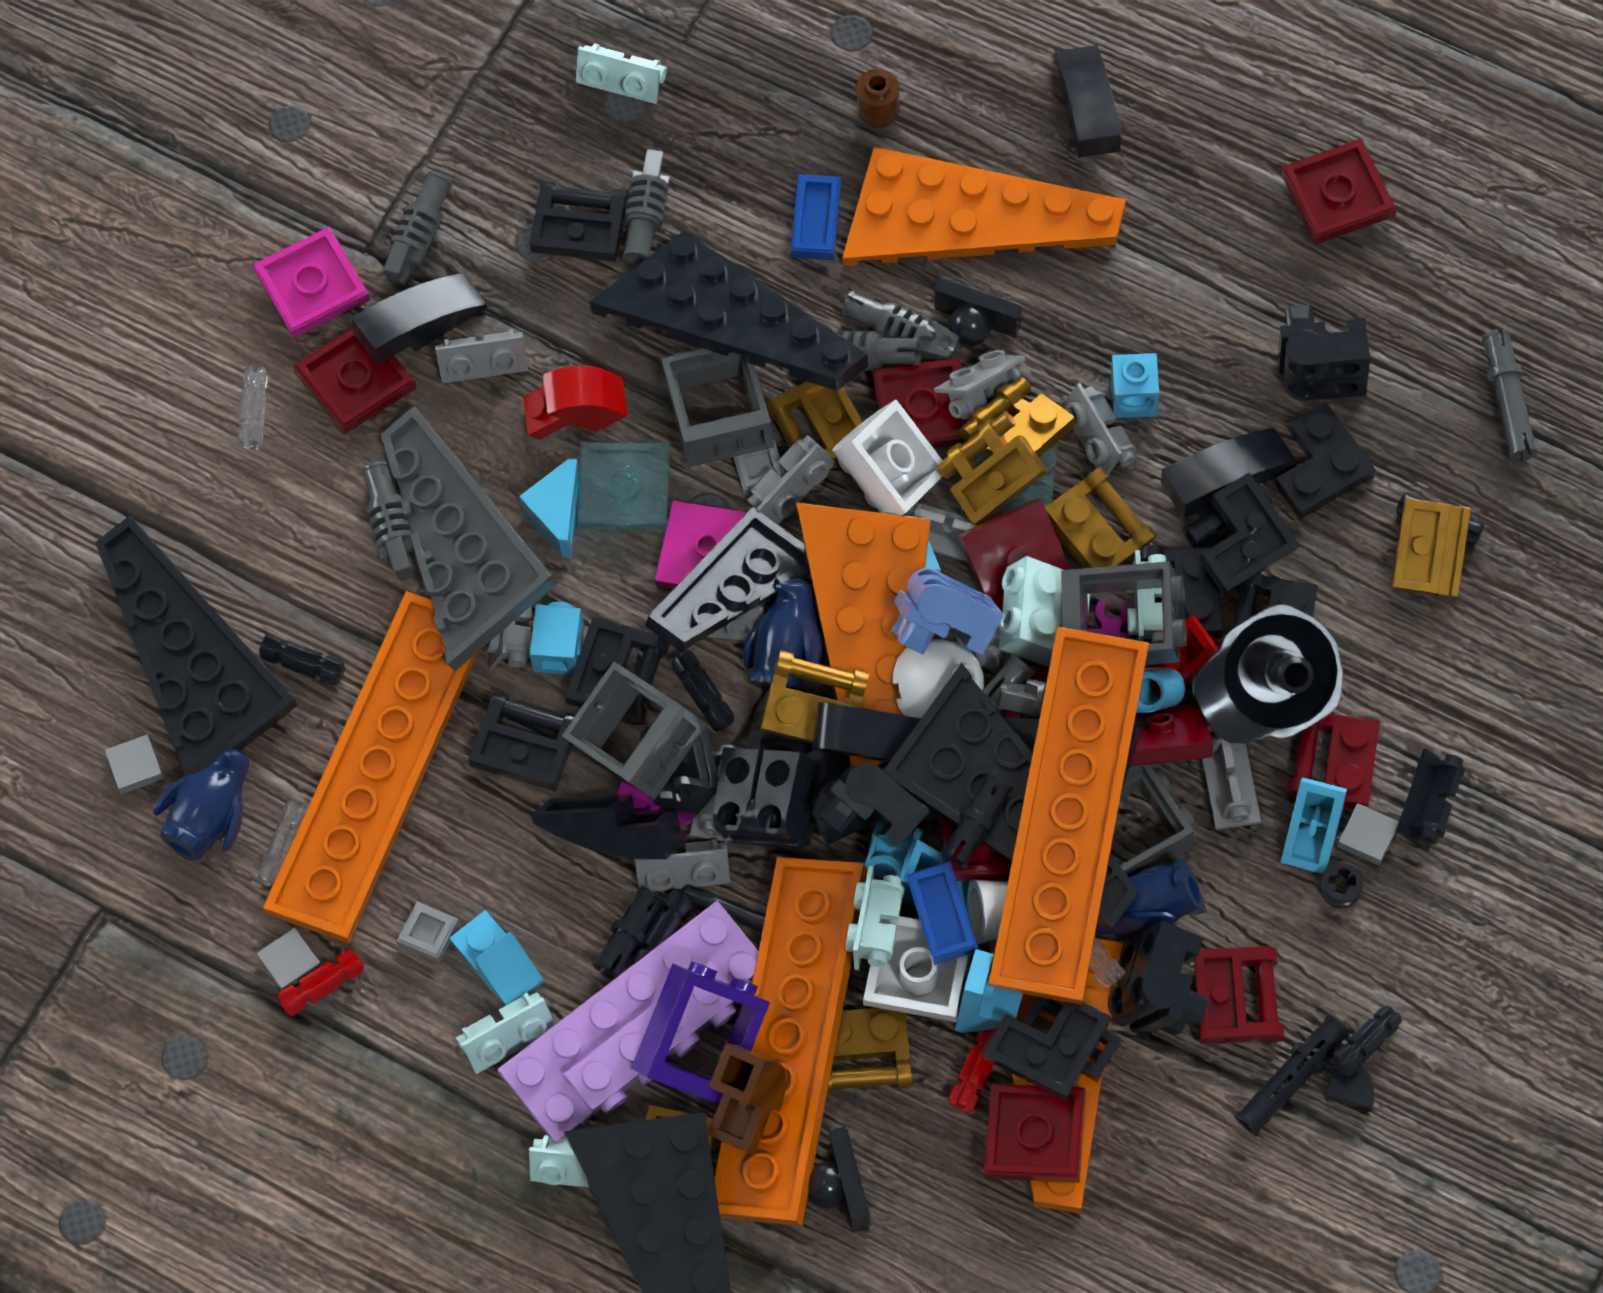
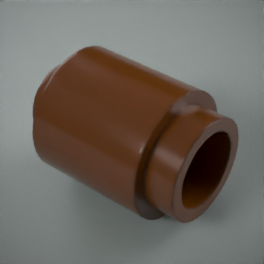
[856,69,900,128]

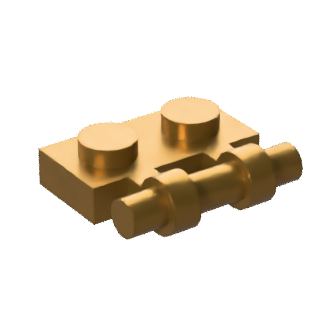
[959,377,1075,459]
[936,411,1048,525]

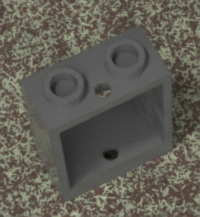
[661,349,774,468]
[1061,561,1187,665]
[562,661,707,800]
[1120,764,1196,877]

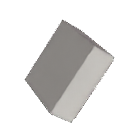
[733,440,785,497]
[105,734,164,795]
[1338,803,1399,866]
[397,902,460,964]
[256,927,321,990]

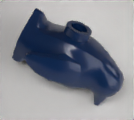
[743,578,823,691]
[153,749,249,861]
[1095,858,1206,937]

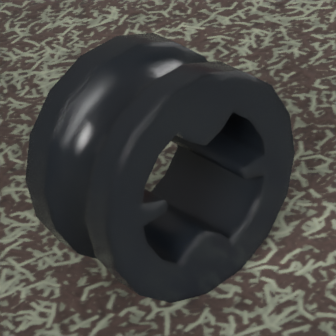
[1320,862,1363,909]

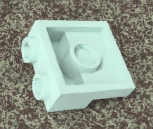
[998,556,1090,667]

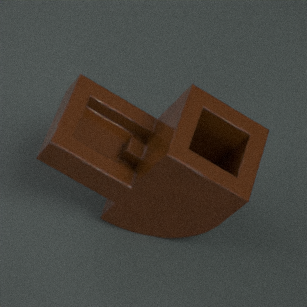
[708,1043,786,1154]

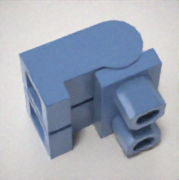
[891,568,1004,655]

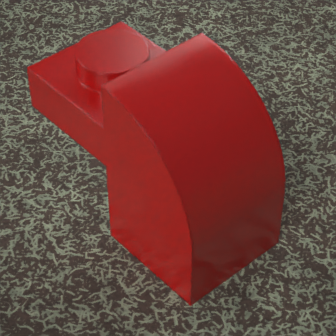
[523,366,628,440]

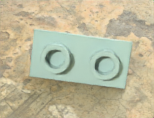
[576,43,667,104]
[1126,550,1166,644]
[846,866,905,970]
[456,992,555,1074]
[529,1135,590,1188]

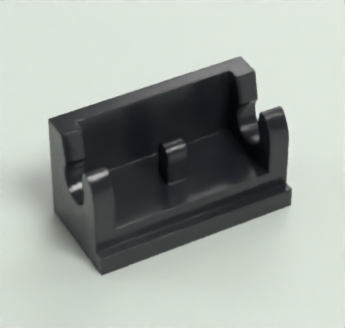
[640,715,718,815]

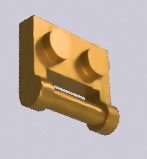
[765,381,862,467]
[1045,466,1158,569]
[760,650,869,744]
[827,1008,912,1095]

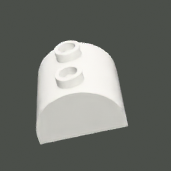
[832,399,943,515]
[863,916,973,1022]

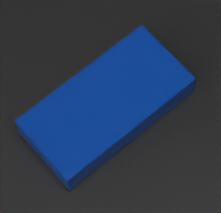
[791,174,842,260]
[906,861,979,965]

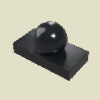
[934,277,1022,347]
[808,1127,871,1233]

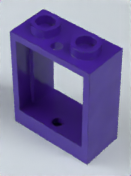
[631,961,770,1104]

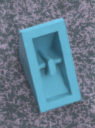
[519,459,581,559]
[1280,777,1347,874]

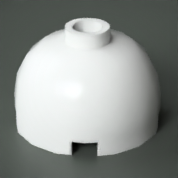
[893,639,984,718]

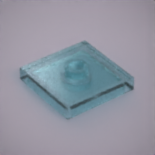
[578,442,670,530]

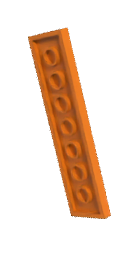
[263,591,480,944]
[989,626,1149,1005]
[714,857,868,1226]

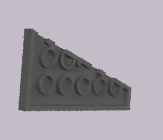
[381,406,558,671]

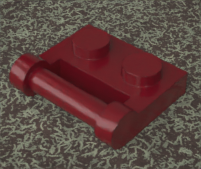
[1286,713,1380,809]
[1193,946,1285,1044]

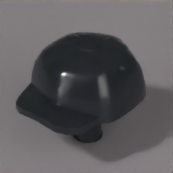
[1192,604,1343,744]

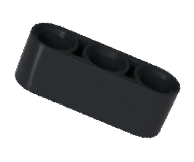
[812,702,921,763]

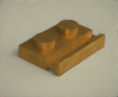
[1391,498,1471,598]

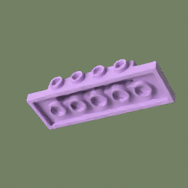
[498,900,759,1143]

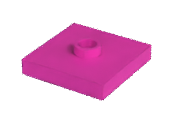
[252,227,370,339]
[655,500,747,590]

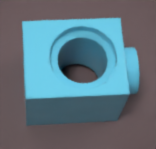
[1111,353,1159,418]
[529,602,584,675]

